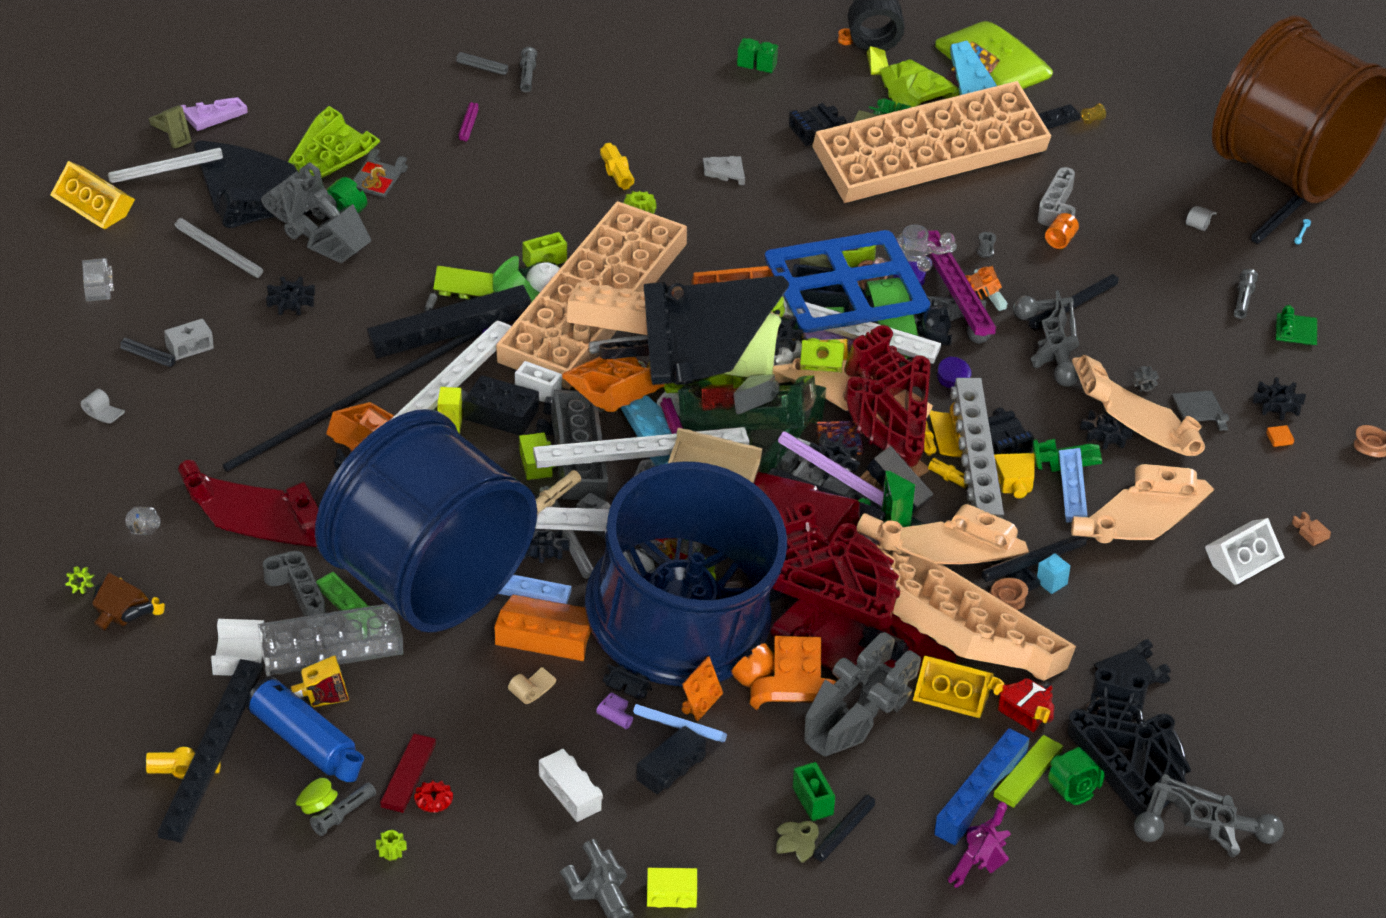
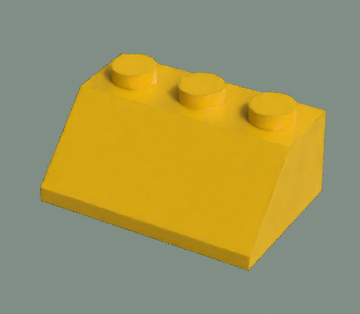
[913,656,994,718]

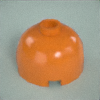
[731,643,774,688]

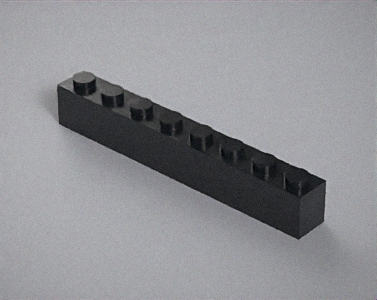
[367,285,531,359]

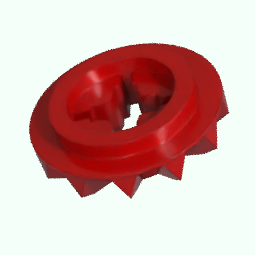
[414,779,453,812]

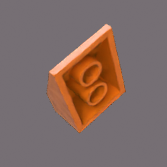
[326,402,394,451]

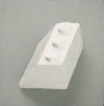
[1205,518,1285,585]

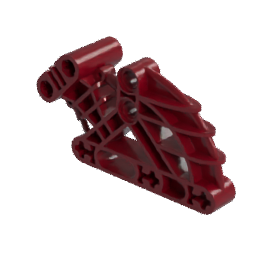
[843,325,931,467]
[772,502,901,630]

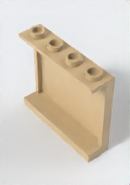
[668,428,762,483]

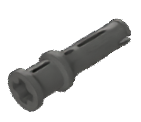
[520,47,538,92]
[1234,269,1258,319]
[310,782,376,836]

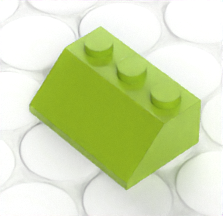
[433,265,495,300]

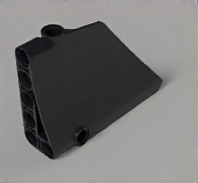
[194,140,312,228]
[644,276,789,385]

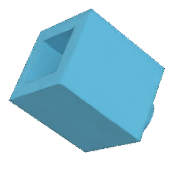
[1037,553,1070,594]

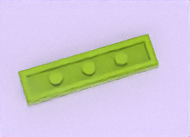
[993,735,1063,808]

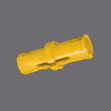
[928,458,968,489]

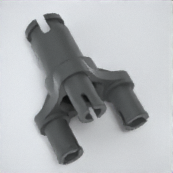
[560,839,634,918]

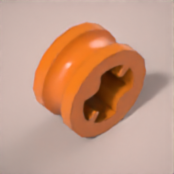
[838,28,853,45]

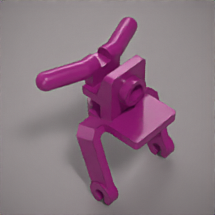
[948,802,1011,888]

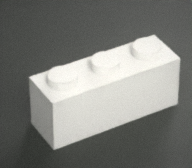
[539,749,603,822]

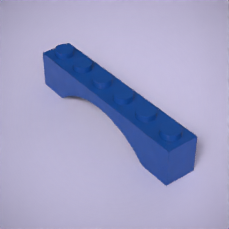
[934,728,1030,845]

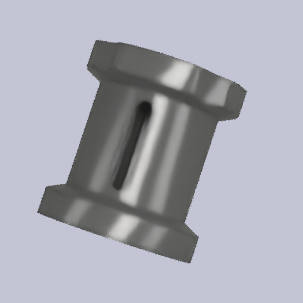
[977,232,996,258]

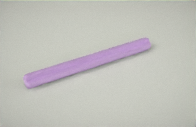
[778,431,883,506]

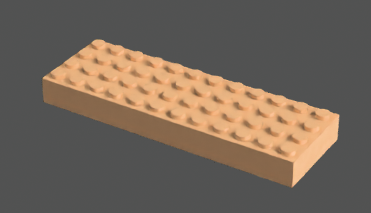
[812,81,1051,203]
[496,201,687,390]

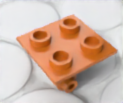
[965,266,1002,299]
[682,656,723,721]

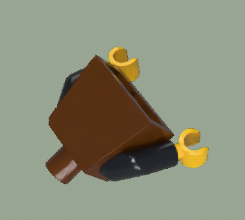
[92,573,165,631]

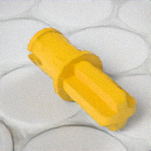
[924,421,937,456]

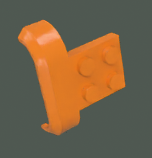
[750,636,836,710]

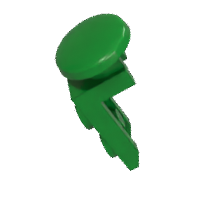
[1033,439,1102,472]

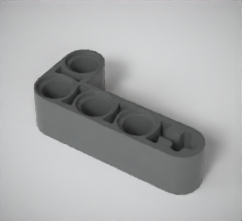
[263,551,326,626]

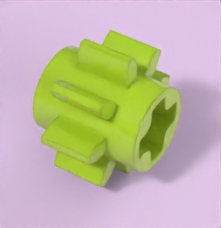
[66,566,95,594]
[376,830,407,861]

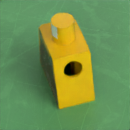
[291,655,349,707]

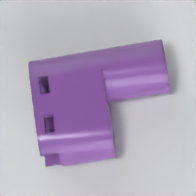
[596,693,633,729]

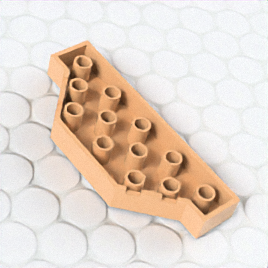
[877,544,1076,681]

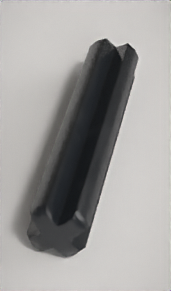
[120,338,176,367]

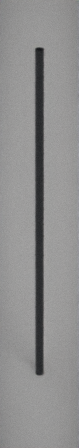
[223,327,489,472]

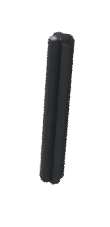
[813,795,876,862]

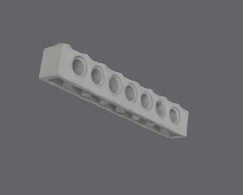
[951,378,1004,519]

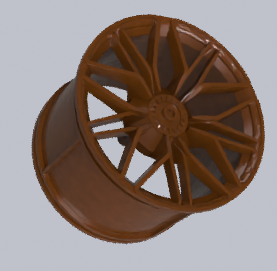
[1212,15,1386,203]

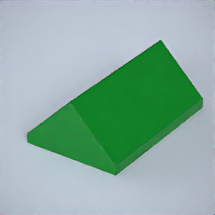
[882,471,915,527]

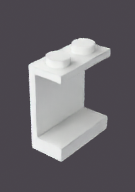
[211,619,266,675]

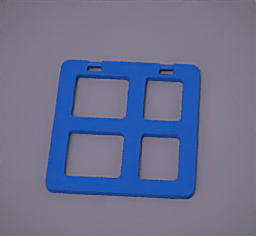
[765,230,930,333]

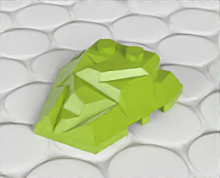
[879,59,960,109]

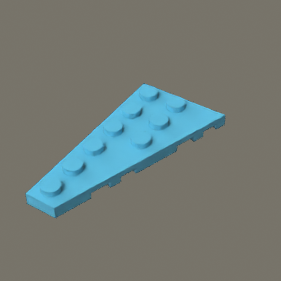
[950,41,997,95]

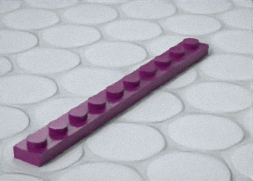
[918,230,996,336]

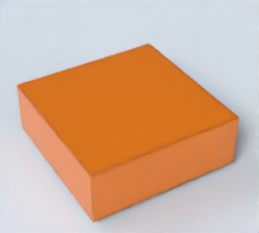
[1266,425,1294,447]

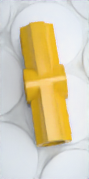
[600,143,634,190]
[146,747,221,779]

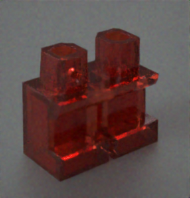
[702,384,738,410]

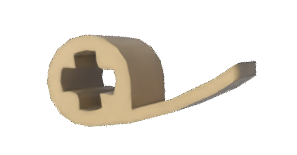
[508,667,556,704]

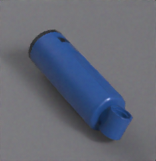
[246,677,364,782]

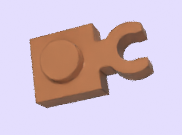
[1292,512,1331,546]

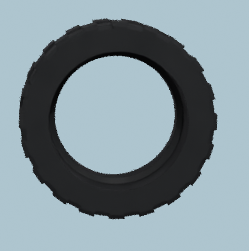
[848,0,905,51]

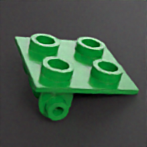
[869,98,912,115]
[1276,305,1317,345]

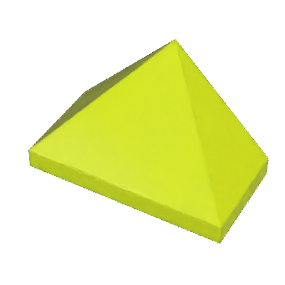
[867,46,888,75]

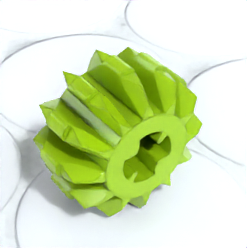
[623,190,656,214]

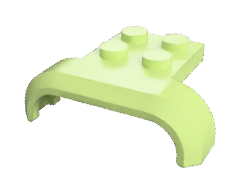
[723,313,781,377]

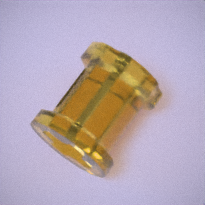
[1081,103,1106,124]

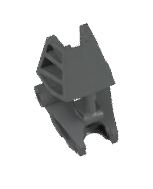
[261,162,372,263]
[804,632,921,757]

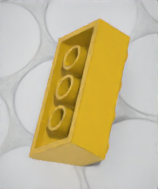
[50,161,135,229]

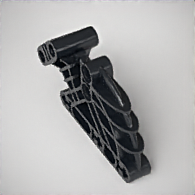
[1067,667,1191,817]

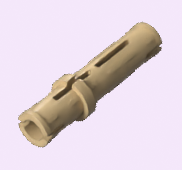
[535,470,581,515]

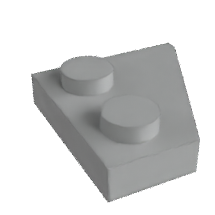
[703,156,745,185]

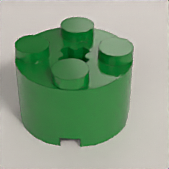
[327,177,368,214]
[1048,747,1104,805]

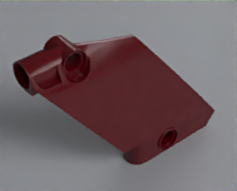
[178,460,318,547]

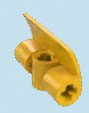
[929,402,963,457]

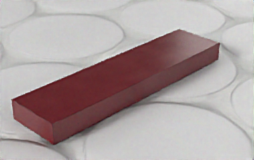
[381,733,436,813]

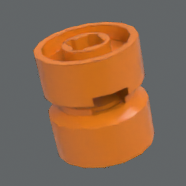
[1045,213,1079,249]

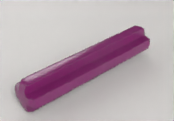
[458,102,479,142]
[660,397,683,434]

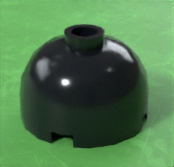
[918,305,952,346]

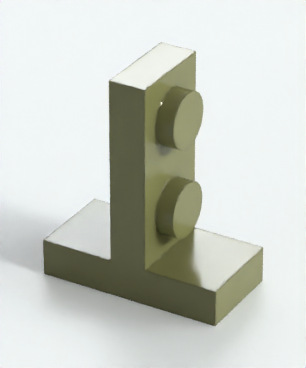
[149,105,192,149]

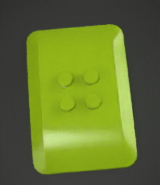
[935,21,1053,89]

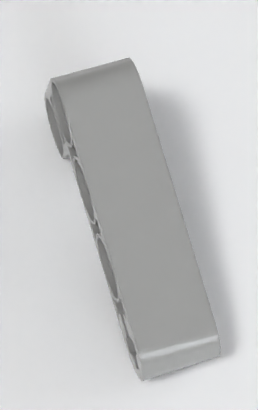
[1037,167,1076,226]

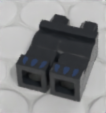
[789,103,846,146]
[988,407,1034,454]

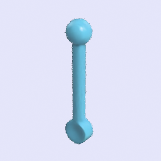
[1294,219,1311,244]

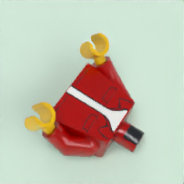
[987,677,1054,733]

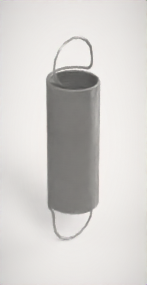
[424,291,437,312]

